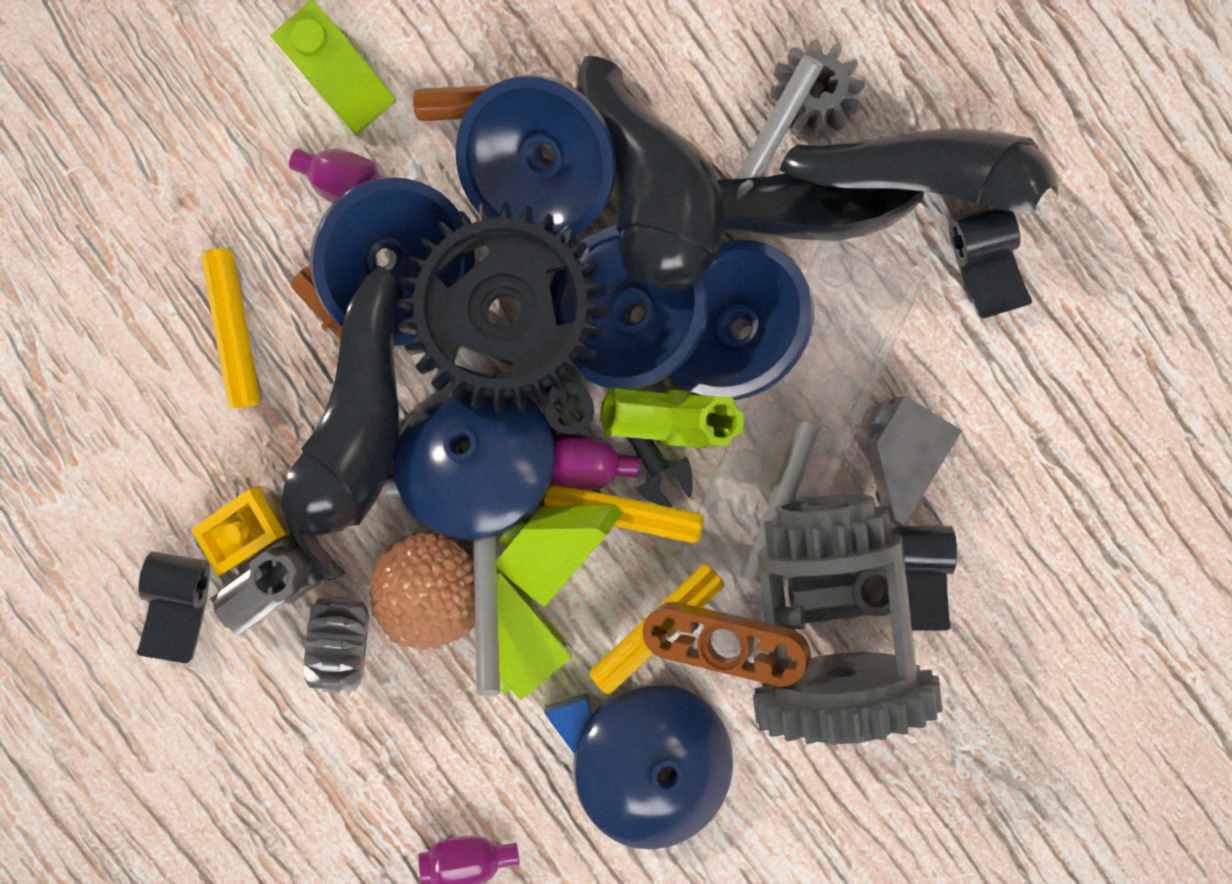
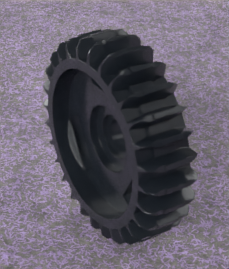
[396,202,608,414]

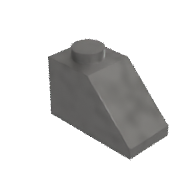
[866,396,962,526]

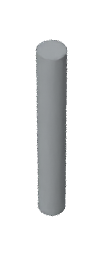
[735,55,824,199]
[742,420,820,583]
[473,536,500,696]

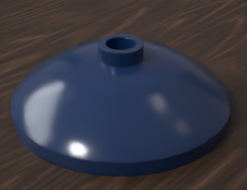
[455,75,616,236]
[310,177,475,346]
[550,225,708,390]
[670,240,814,400]
[393,384,556,540]
[573,683,733,849]

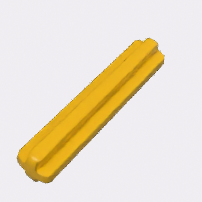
[201,248,260,409]
[544,484,704,543]
[590,564,725,694]

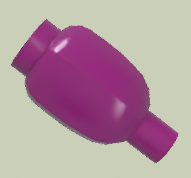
[289,148,384,203]
[552,434,640,489]
[418,836,520,884]

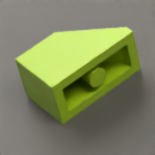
[270,0,397,136]
[496,505,622,607]
[497,571,573,701]

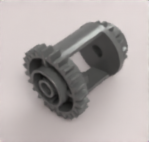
[753,494,943,745]

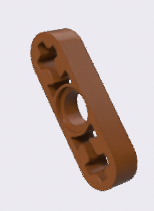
[642,602,811,687]

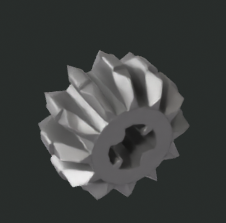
[769,40,865,138]
[303,597,369,693]

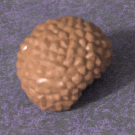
[369,532,475,650]

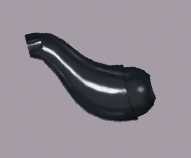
[576,55,725,294]
[780,129,1059,212]
[717,140,924,241]
[282,266,403,536]

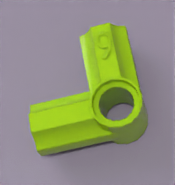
[600,388,744,448]

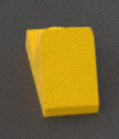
[191,485,292,577]

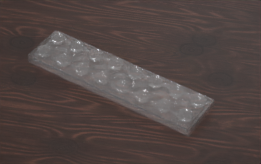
[651,240,926,662]

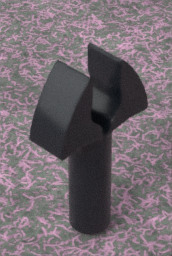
[626,437,693,508]

